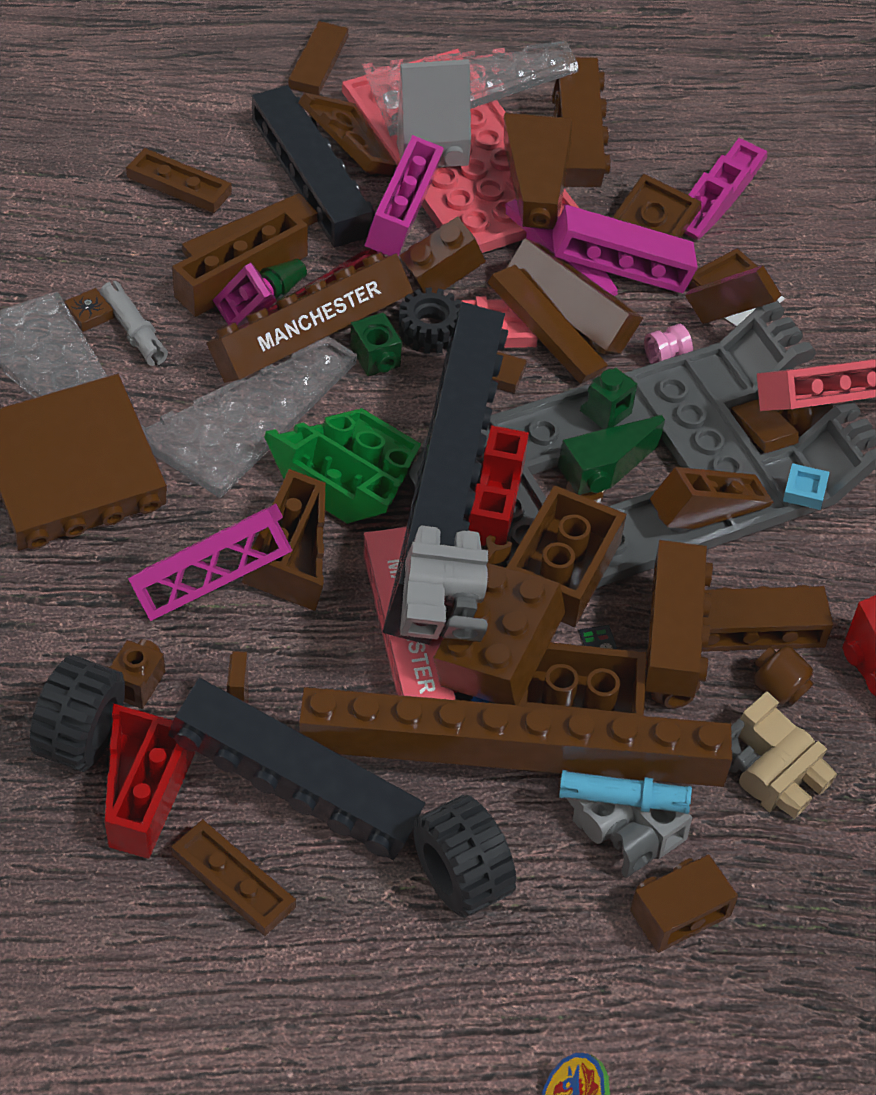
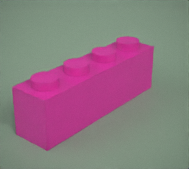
[365,135,444,257]
[552,204,698,294]

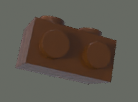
[399,216,486,293]
[630,854,738,953]

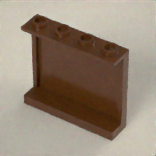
[0,373,167,551]

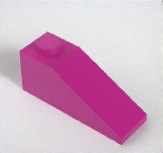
[213,263,277,327]

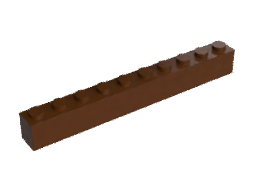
[299,687,732,787]

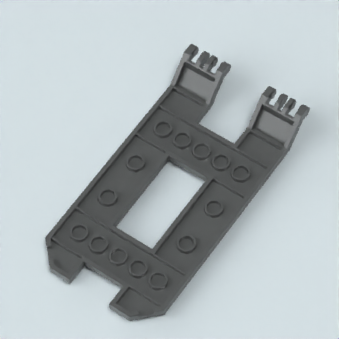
[408,301,876,588]

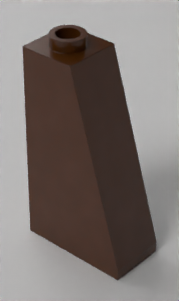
[504,113,572,229]

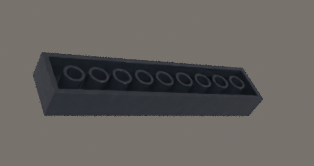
[382,302,508,645]

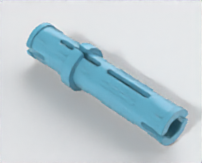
[559,770,692,814]

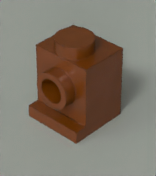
[107,639,165,709]

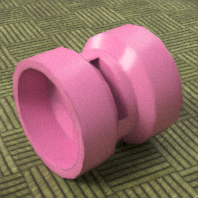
[644,324,693,364]

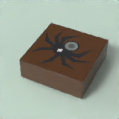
[64,288,114,332]

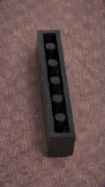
[252,85,375,248]
[168,677,426,860]

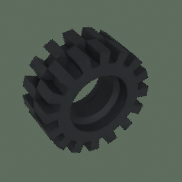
[398,288,461,354]

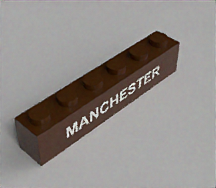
[206,252,414,383]

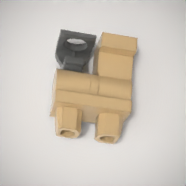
[729,692,837,819]

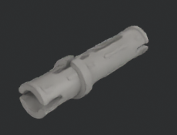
[100,281,168,366]

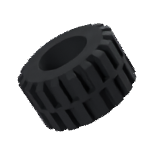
[30,655,125,772]
[413,794,517,918]

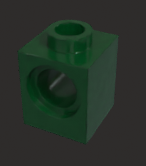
[350,312,402,376]

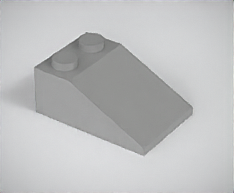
[397,59,471,168]

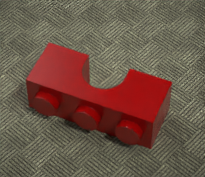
[468,425,529,546]

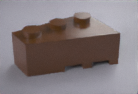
[242,469,325,611]

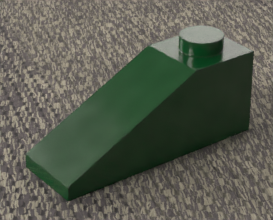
[558,415,665,495]

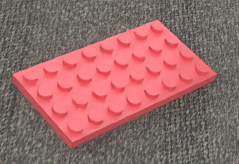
[342,49,579,253]

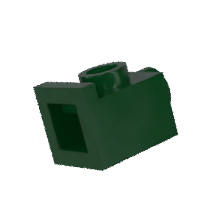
[580,367,638,429]

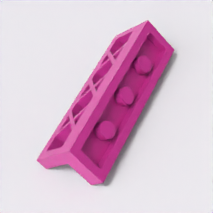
[128,503,292,621]

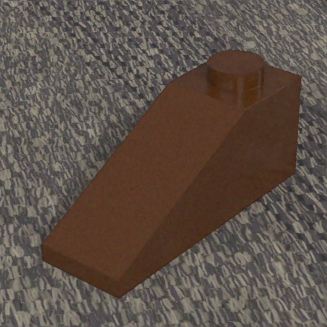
[650,467,773,529]

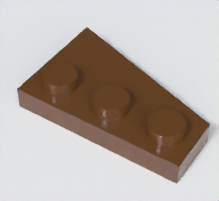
[298,92,398,176]

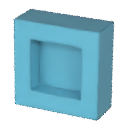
[783,463,830,510]

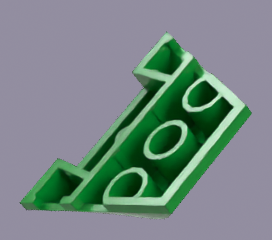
[264,408,421,524]

